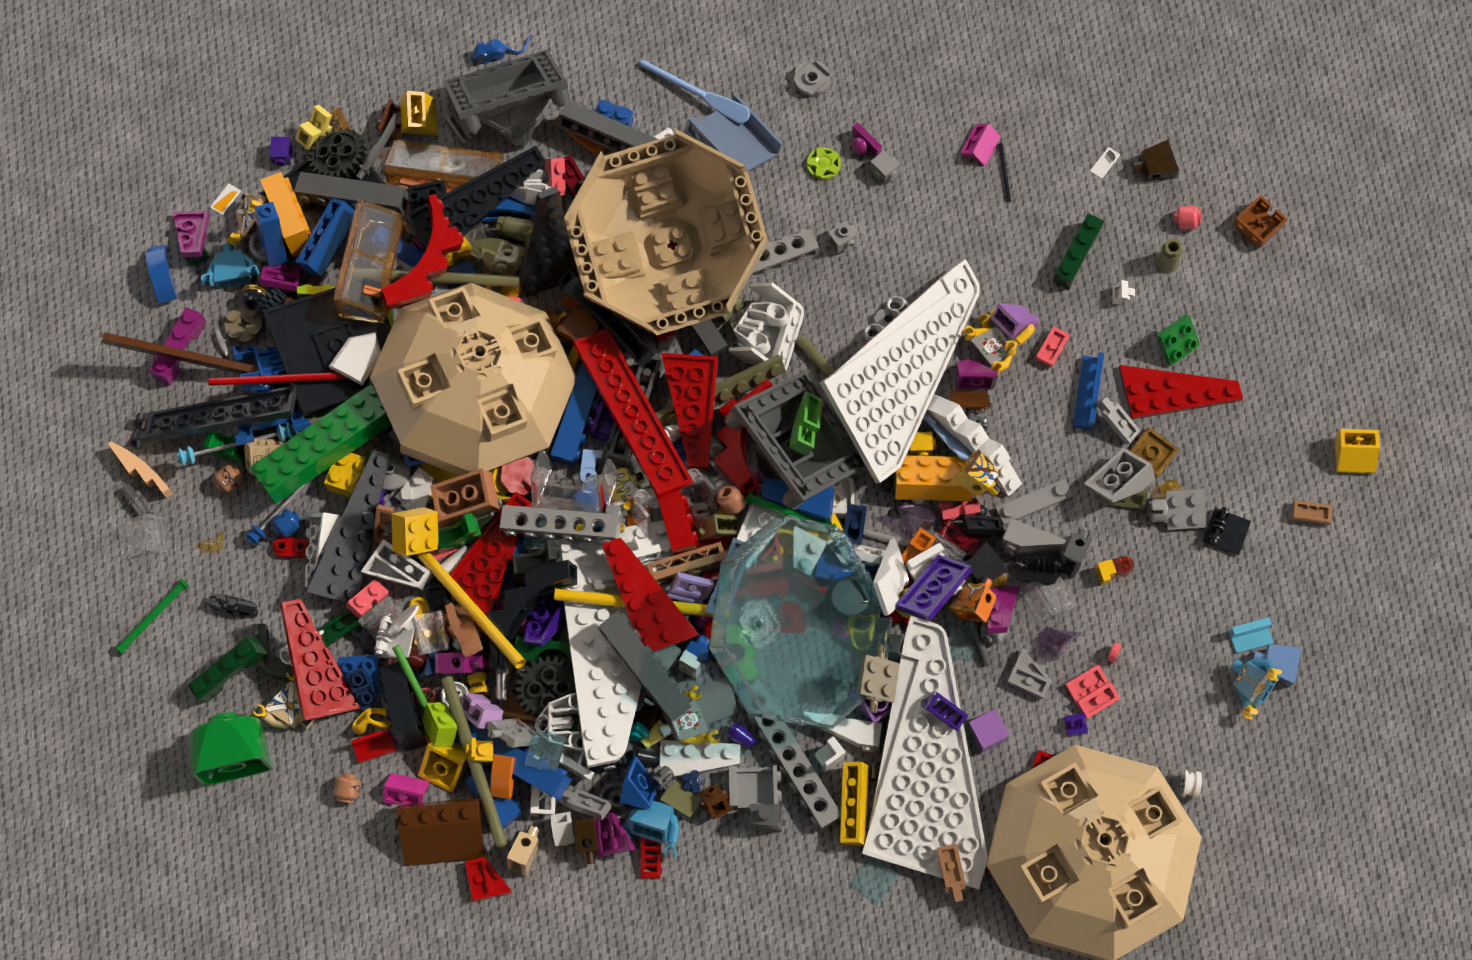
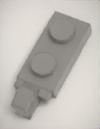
[1096,396,1140,444]
[557,789,612,820]

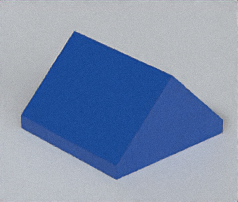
[620,756,657,809]

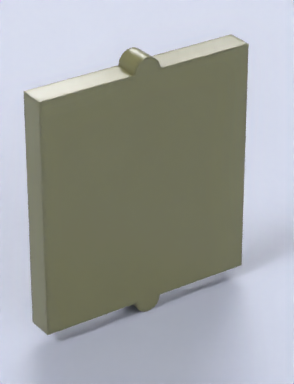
[659,777,702,819]

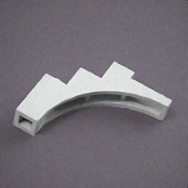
[926,394,1022,496]

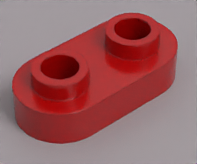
[272,537,310,559]

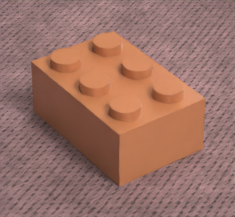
[431,468,500,527]

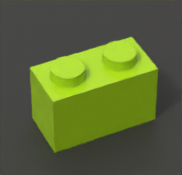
[422,702,457,747]

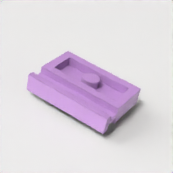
[666,572,714,604]

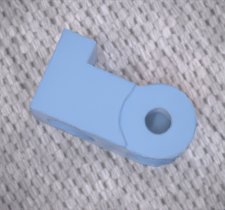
[580,449,603,486]

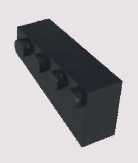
[379,661,428,752]

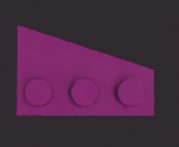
[172,211,210,257]
[986,586,1019,634]

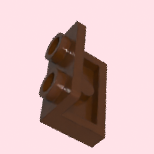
[376,99,404,143]
[950,390,990,413]

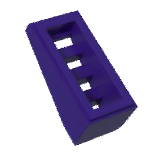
[922,691,968,731]

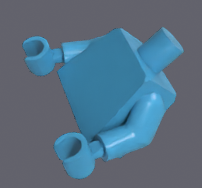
[201,243,261,289]
[624,801,679,858]

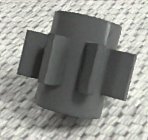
[649,765,675,791]

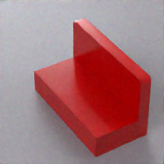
[351,728,397,764]

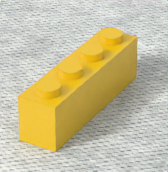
[840,762,869,846]

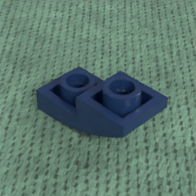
[346,667,381,711]

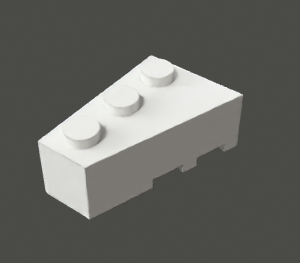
[361,540,434,591]

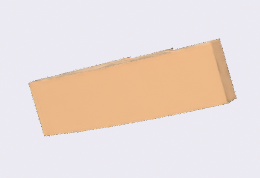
[108,442,173,498]

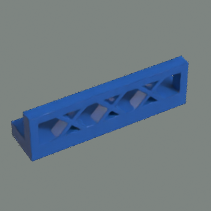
[1073,352,1104,430]

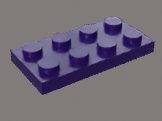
[896,555,972,622]

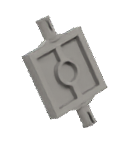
[487,718,543,748]

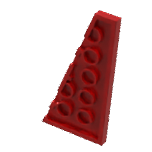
[602,537,699,652]

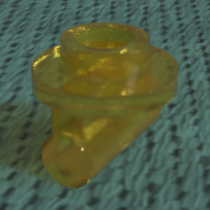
[1160,479,1183,497]

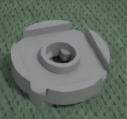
[794,61,830,97]

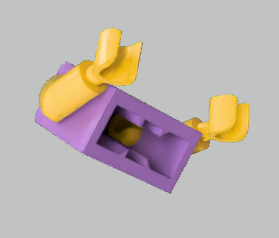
[979,303,1039,356]

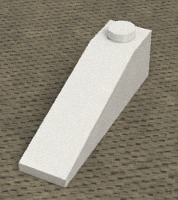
[802,712,882,752]

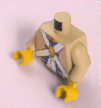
[226,193,269,246]
[251,672,315,729]

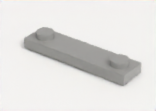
[995,479,1073,526]

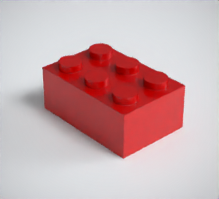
[658,489,701,555]

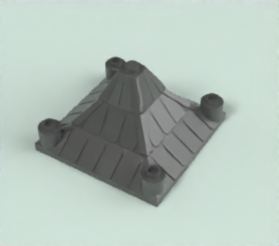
[443,49,571,147]
[725,371,866,510]

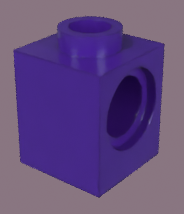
[270,136,293,166]

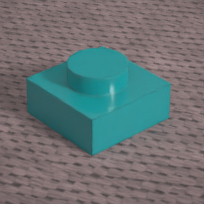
[629,721,650,742]

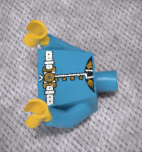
[1231,658,1282,720]

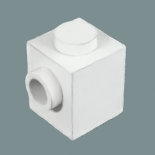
[550,812,575,846]

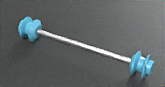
[176,422,295,467]

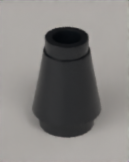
[630,747,660,766]

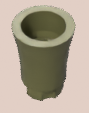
[496,216,532,242]
[1154,239,1182,273]

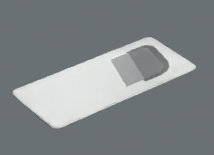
[1091,147,1120,178]

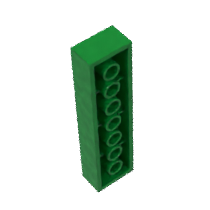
[249,383,392,504]

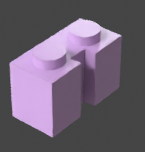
[461,693,504,729]

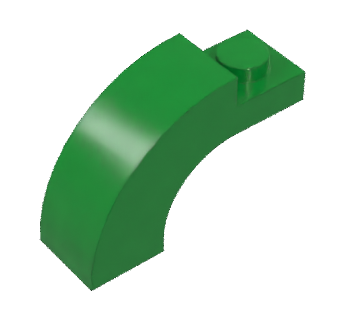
[436,513,481,554]

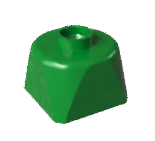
[189,712,273,786]

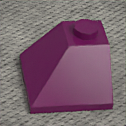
[955,359,998,389]

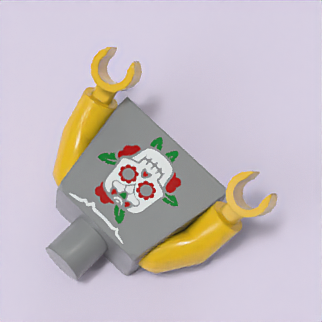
[961,326,1014,375]
[658,685,720,744]

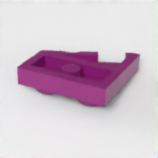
[259,264,302,292]
[595,813,635,857]

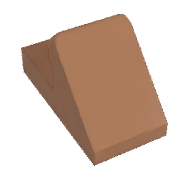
[373,505,397,544]

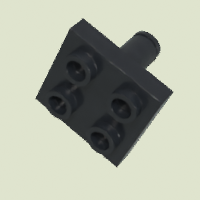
[408,179,447,212]

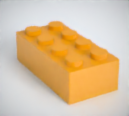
[260,172,311,257]
[894,455,973,501]

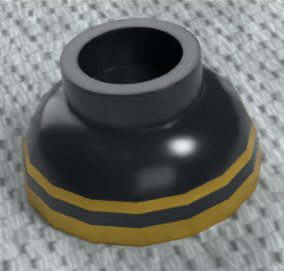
[241,285,267,310]

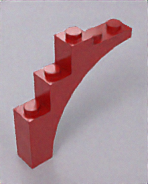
[380,194,464,311]
[713,379,773,497]

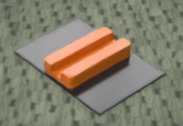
[361,278,382,306]

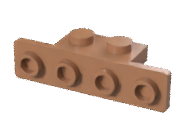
[445,603,483,657]

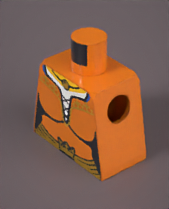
[949,577,996,623]

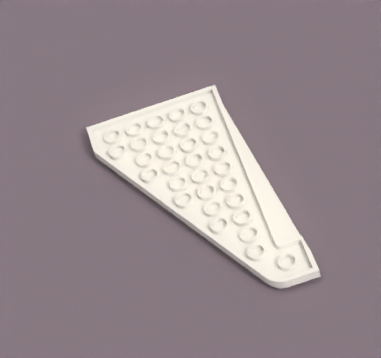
[820,260,979,483]
[555,520,673,768]
[862,616,988,889]

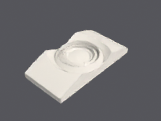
[873,538,909,616]

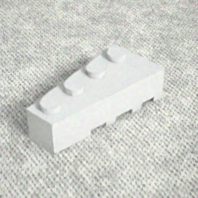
[305,512,338,587]

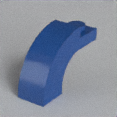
[145,244,177,304]

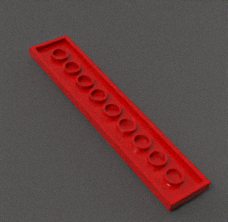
[573,329,693,498]

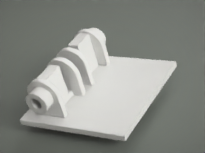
[374,616,417,658]

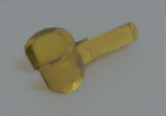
[990,574,1007,587]

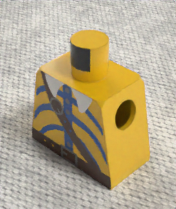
[954,449,1002,496]

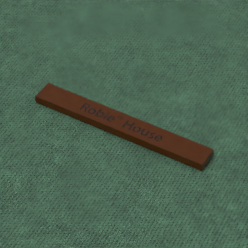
[102,332,258,374]

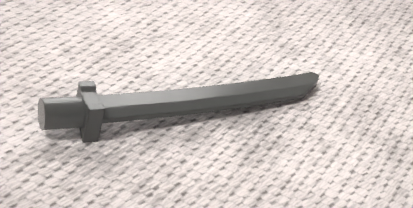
[355,114,397,181]

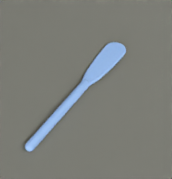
[639,60,750,124]
[923,412,972,461]

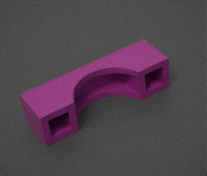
[149,307,207,386]

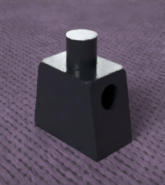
[961,540,1008,586]

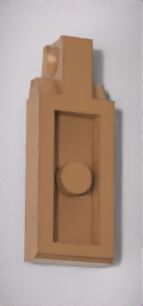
[937,843,966,902]

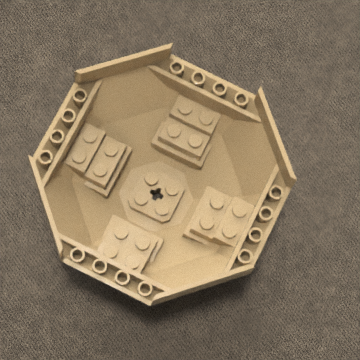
[564,129,769,336]
[369,283,577,476]
[985,745,1201,960]

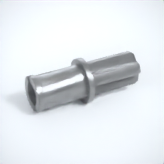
[121,484,151,519]

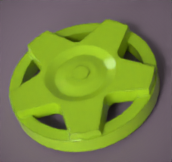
[807,147,841,180]

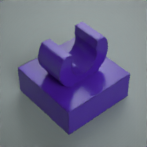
[1064,713,1088,737]

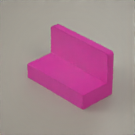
[960,123,1000,165]
[382,773,429,804]

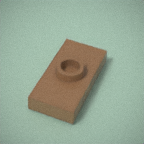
[1291,500,1332,525]

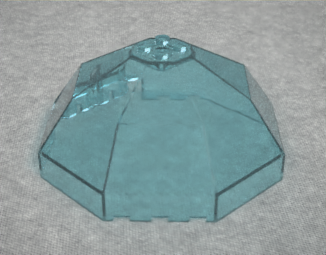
[709,515,892,729]

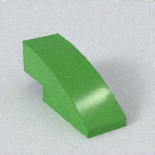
[789,391,823,455]

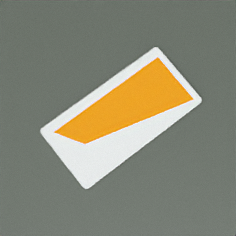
[211,184,241,215]

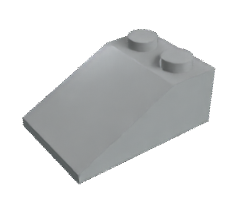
[1084,448,1155,503]
[999,518,1066,557]

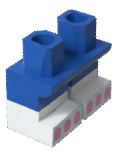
[679,634,711,679]

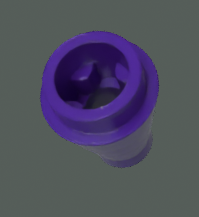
[726,722,757,749]

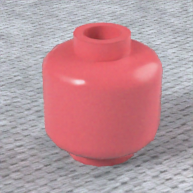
[1174,205,1201,230]

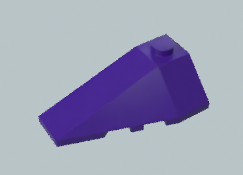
[524,594,566,646]

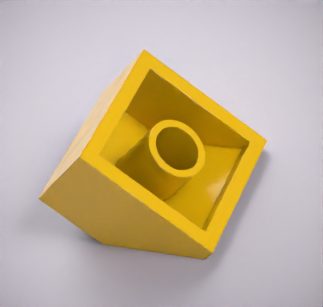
[418,742,468,793]

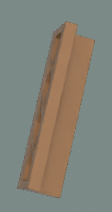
[646,542,727,585]

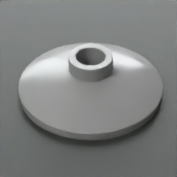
[382,458,411,490]

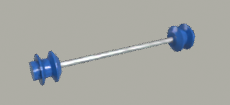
[245,469,329,546]

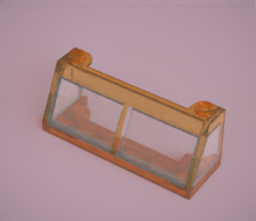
[384,139,504,189]
[333,199,409,323]

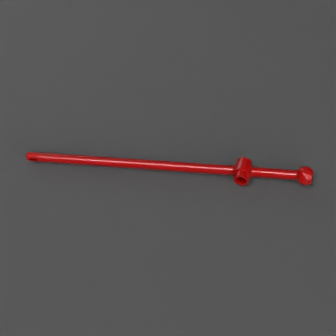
[207,372,372,386]

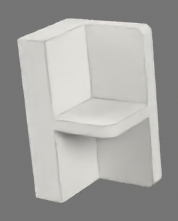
[626,536,661,563]
[815,736,846,773]
[551,746,594,780]

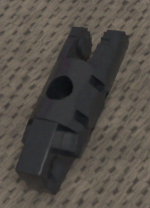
[207,593,258,617]

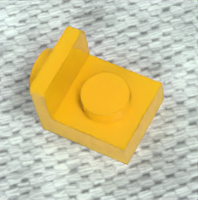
[465,738,493,763]

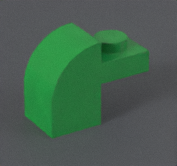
[203,431,245,463]

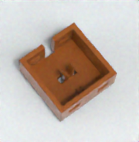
[1233,195,1288,248]

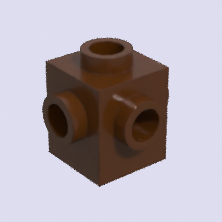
[699,784,731,820]

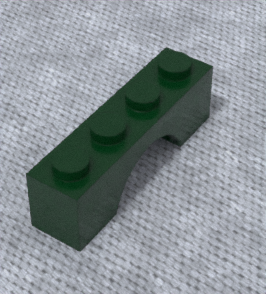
[1053,213,1104,289]
[515,635,573,668]
[187,637,268,702]

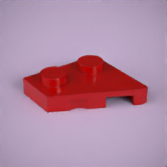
[465,857,512,902]

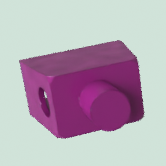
[435,652,486,673]

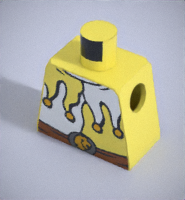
[597,468,645,504]

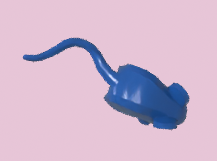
[470,35,533,64]

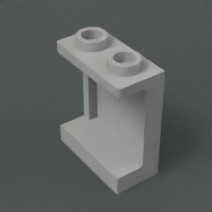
[729,765,782,809]

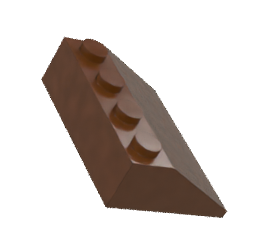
[397,797,486,866]

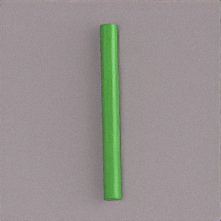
[392,644,428,712]

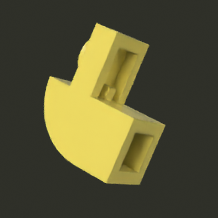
[295,105,332,150]

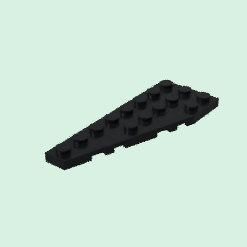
[518,186,577,297]

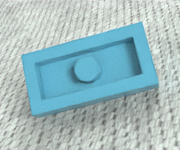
[1229,617,1273,653]

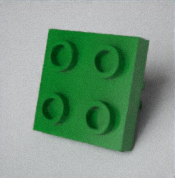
[1156,314,1200,366]

